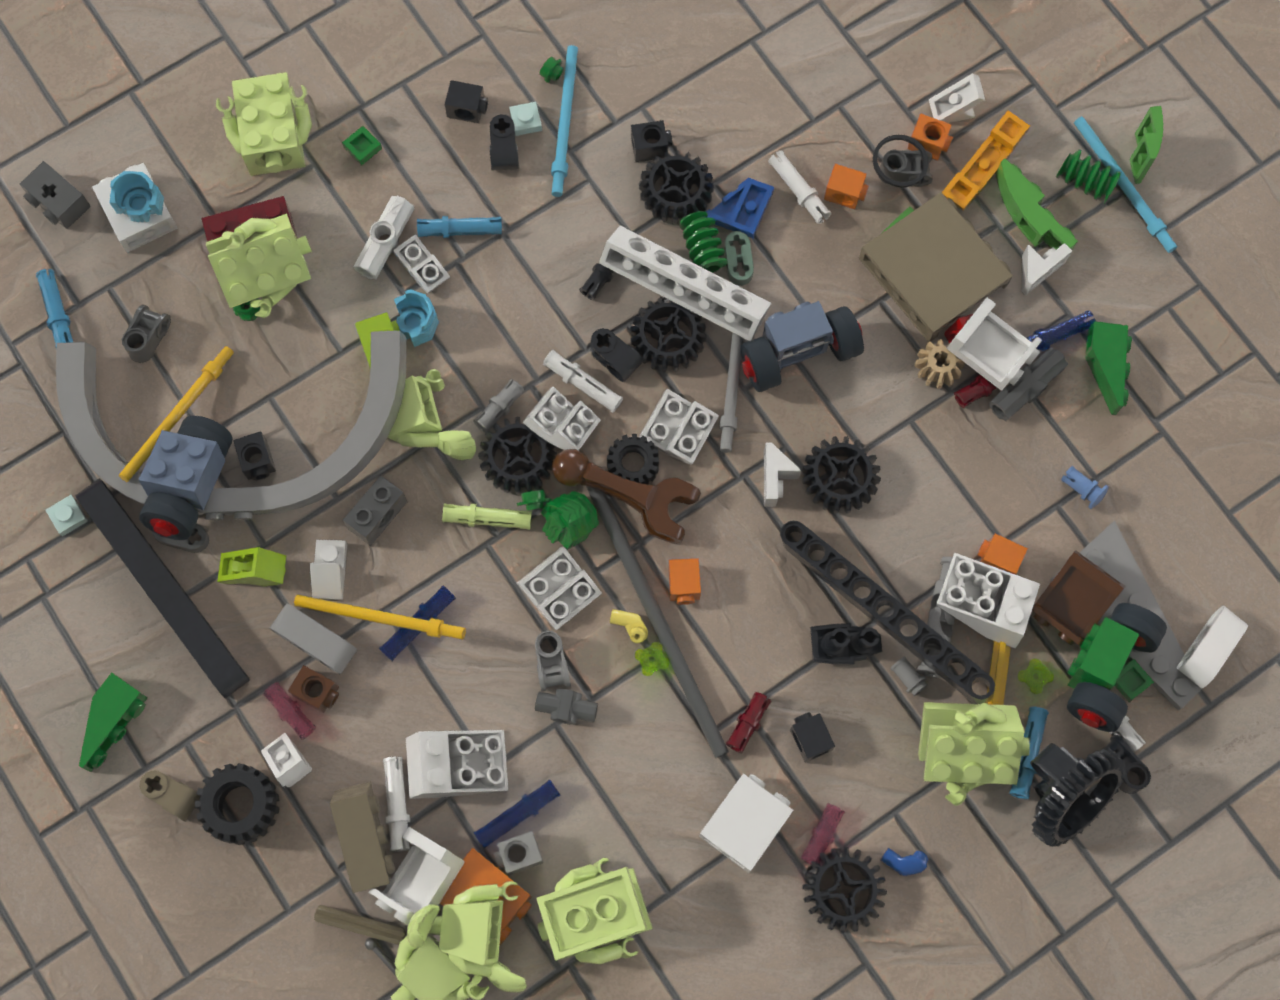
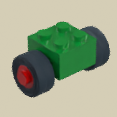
[1067,603,1167,732]

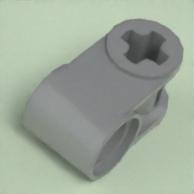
[535,631,571,691]

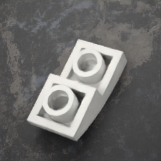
[393,234,450,294]

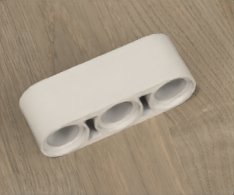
[1177,605,1248,689]

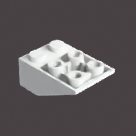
[936,553,1040,649]
[406,730,508,799]

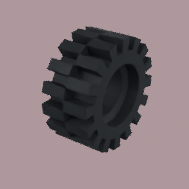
[607,434,659,485]

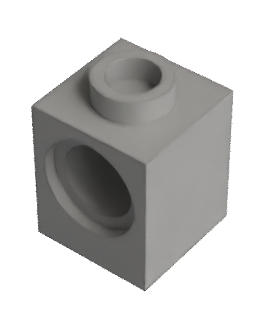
[494,831,544,875]

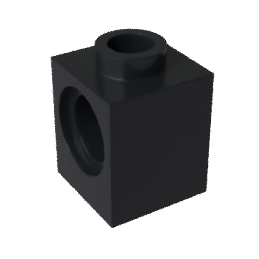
[444,80,488,124]
[631,120,673,163]
[233,431,276,481]
[790,712,836,763]

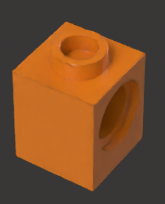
[907,114,953,161]
[824,164,869,209]
[977,533,1028,575]
[668,558,701,605]

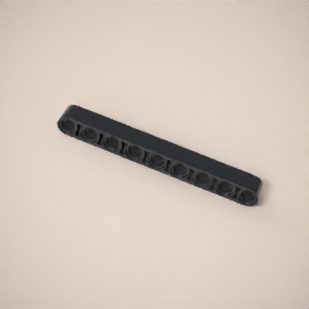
[75,478,250,699]
[780,520,995,704]

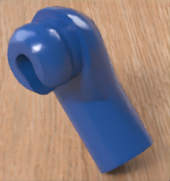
[880,848,928,876]

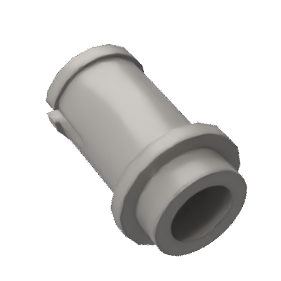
[890,657,928,696]

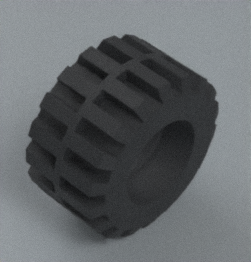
[195,763,280,845]

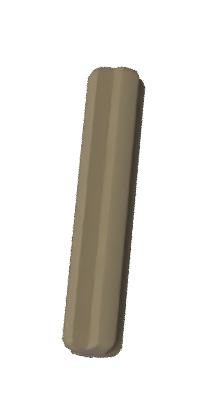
[314,905,406,945]

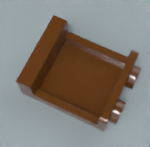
[1032,551,1125,645]

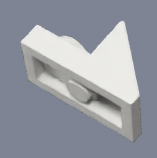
[929,73,985,123]
[1022,243,1072,296]
[764,443,801,507]
[310,540,347,601]
[261,733,312,787]

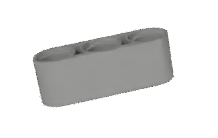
[270,604,358,675]

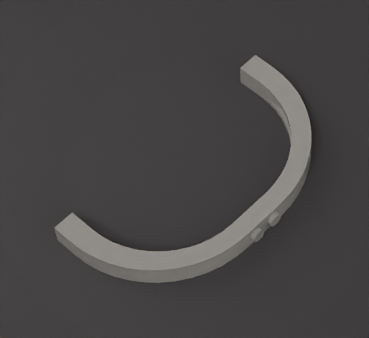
[56,331,406,521]

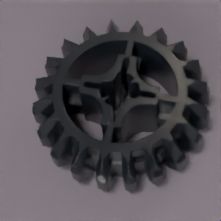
[639,150,714,225]
[630,297,707,373]
[478,416,557,495]
[802,436,881,514]
[802,847,887,933]

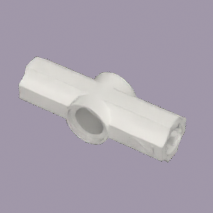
[354,195,414,279]

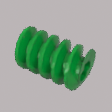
[1056,149,1121,204]
[680,211,728,273]

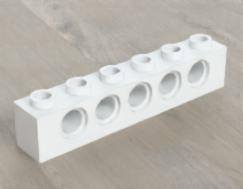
[599,226,771,341]

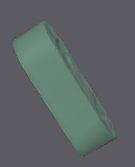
[724,231,754,286]

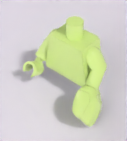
[388,369,476,460]
[429,881,527,993]
[391,904,490,1000]

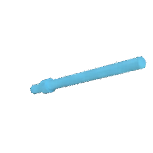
[551,45,578,197]
[1074,116,1178,253]

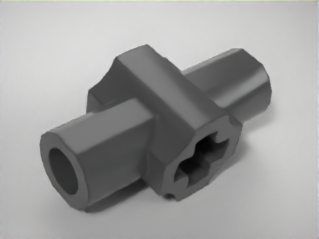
[535,689,598,725]

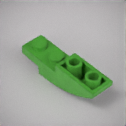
[996,158,1078,250]

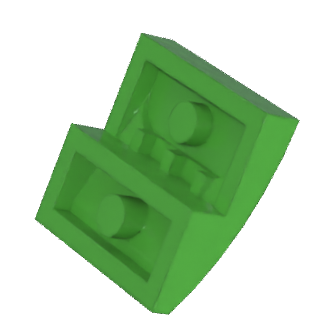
[1130,106,1163,184]

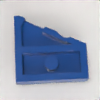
[706,177,774,239]

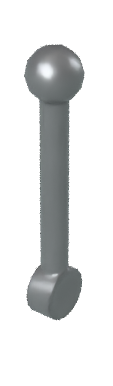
[365,938,403,986]

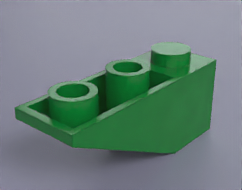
[1085,321,1132,415]
[79,672,148,772]

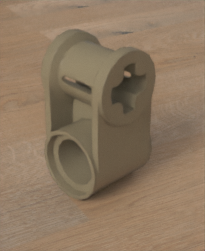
[140,771,200,822]

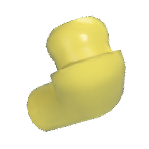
[610,609,648,643]

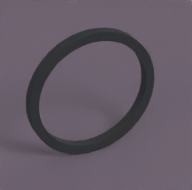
[873,135,929,188]

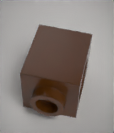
[288,665,339,713]

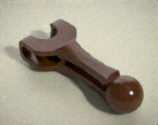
[552,449,701,544]

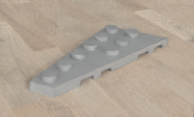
[1050,520,1202,710]

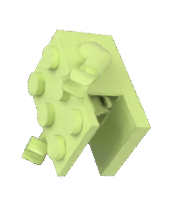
[216,72,312,176]
[206,214,312,318]
[918,702,1030,806]
[536,858,653,964]

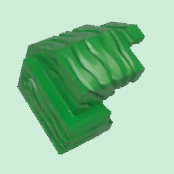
[540,491,599,550]

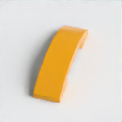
[942,110,1030,211]

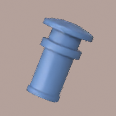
[1061,466,1109,509]

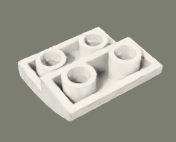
[523,387,601,450]
[639,389,719,465]
[516,547,602,630]

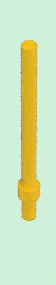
[119,346,234,482]
[294,595,466,640]

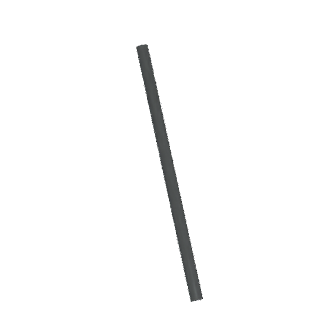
[586,462,729,758]

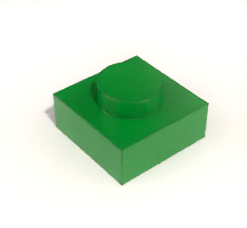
[342,126,382,166]
[1114,659,1154,702]

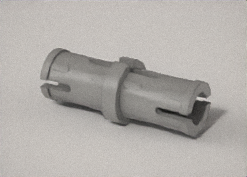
[474,379,525,433]

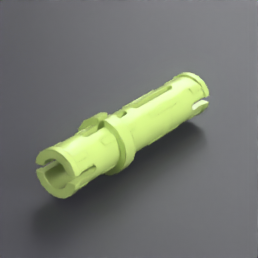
[442,503,532,530]

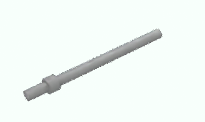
[719,332,743,452]

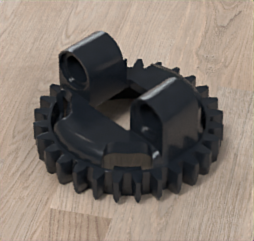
[1030,743,1126,847]

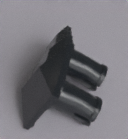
[810,623,882,665]

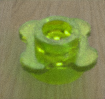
[635,642,669,677]
[1018,658,1054,694]

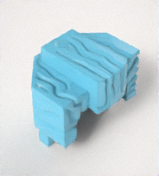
[109,171,164,223]
[394,289,439,347]

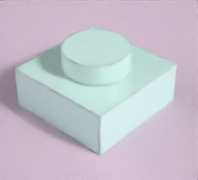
[509,102,542,136]
[45,495,88,537]

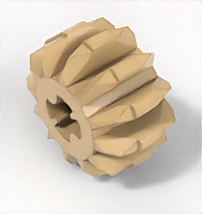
[915,339,965,389]

